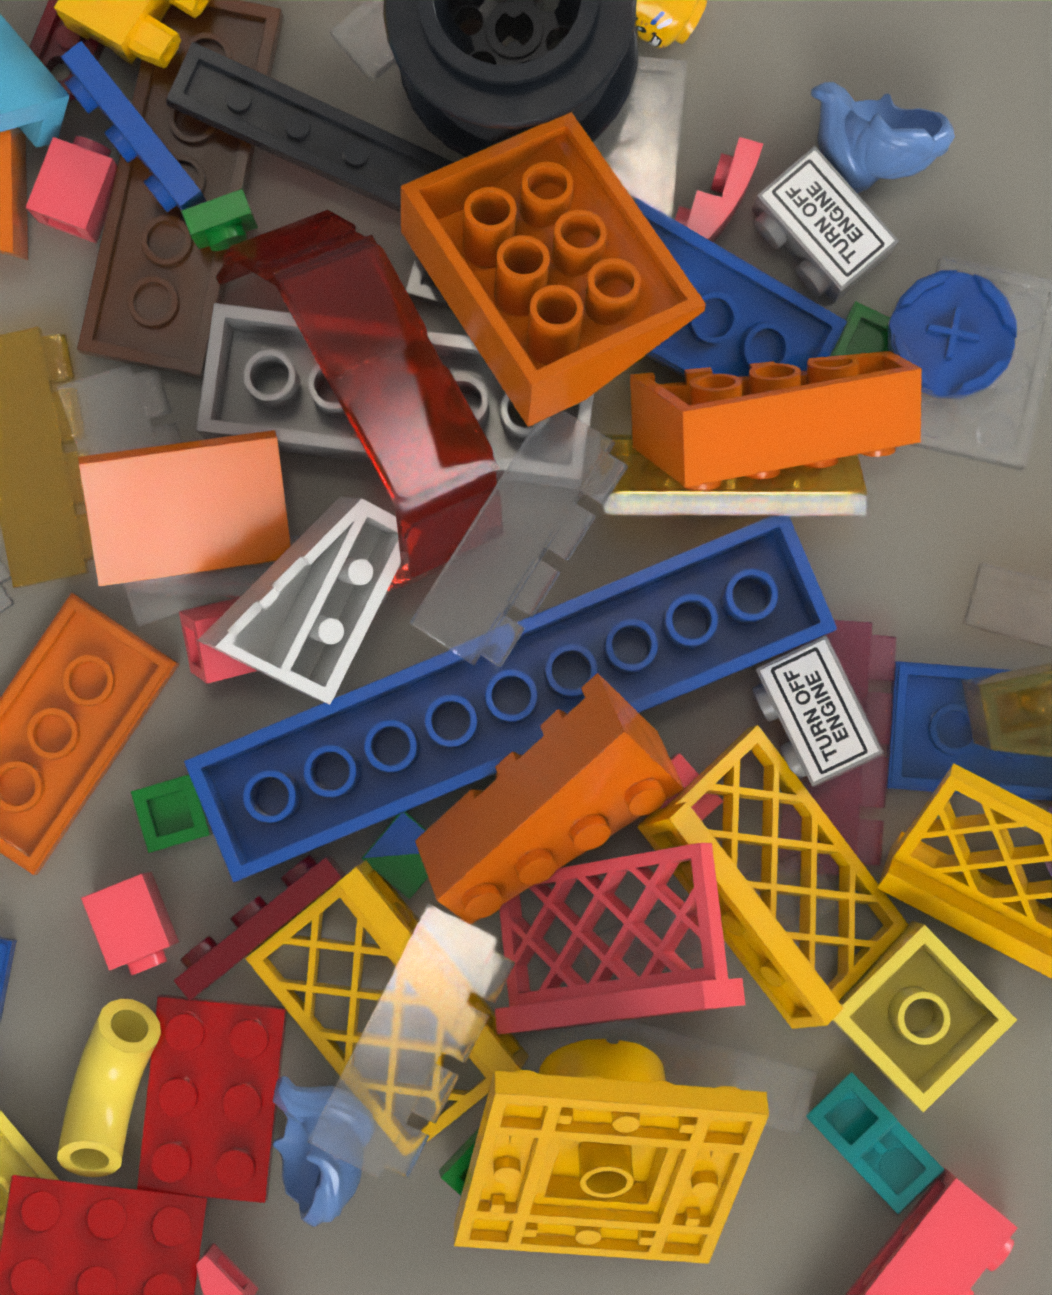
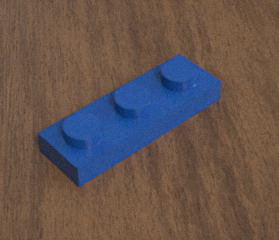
[61,41,207,213]

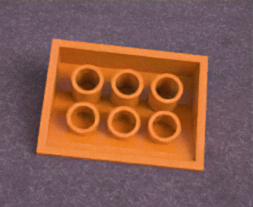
[401,112,706,427]

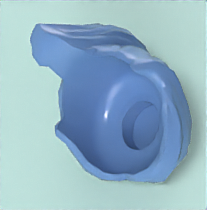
[811,82,955,193]
[272,1076,375,1227]

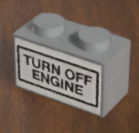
[752,146,899,303]
[752,635,885,787]

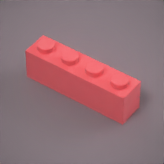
[845,1168,1018,1295]

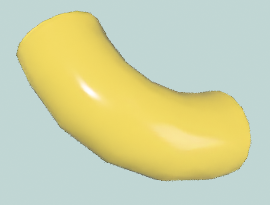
[57,999,161,1177]

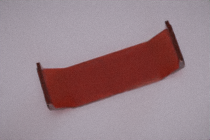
[215,209,505,592]

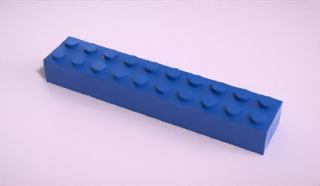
[184,509,837,883]

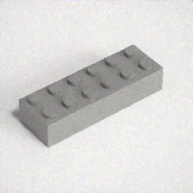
[196,303,594,491]

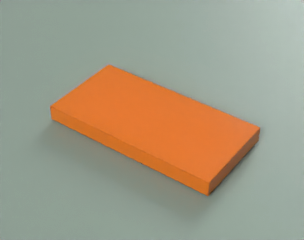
[0,593,179,875]

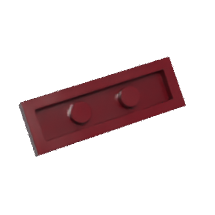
[173,855,346,1001]

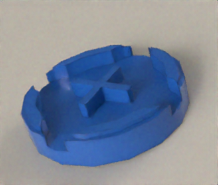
[888,270,1017,399]

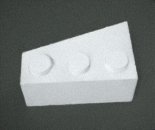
[197,496,418,705]

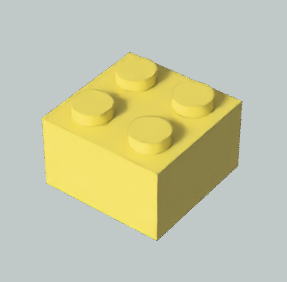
[832,920,1017,1113]

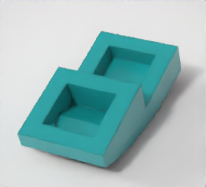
[806,1072,945,1215]

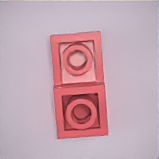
[675,137,763,243]

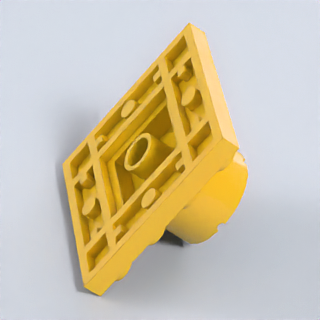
[454,1039,769,1264]

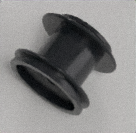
[383,0,639,157]

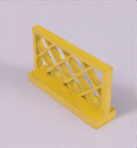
[637,725,909,1029]
[877,763,1052,979]
[245,860,529,1159]

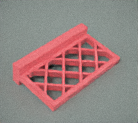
[495,843,746,1035]

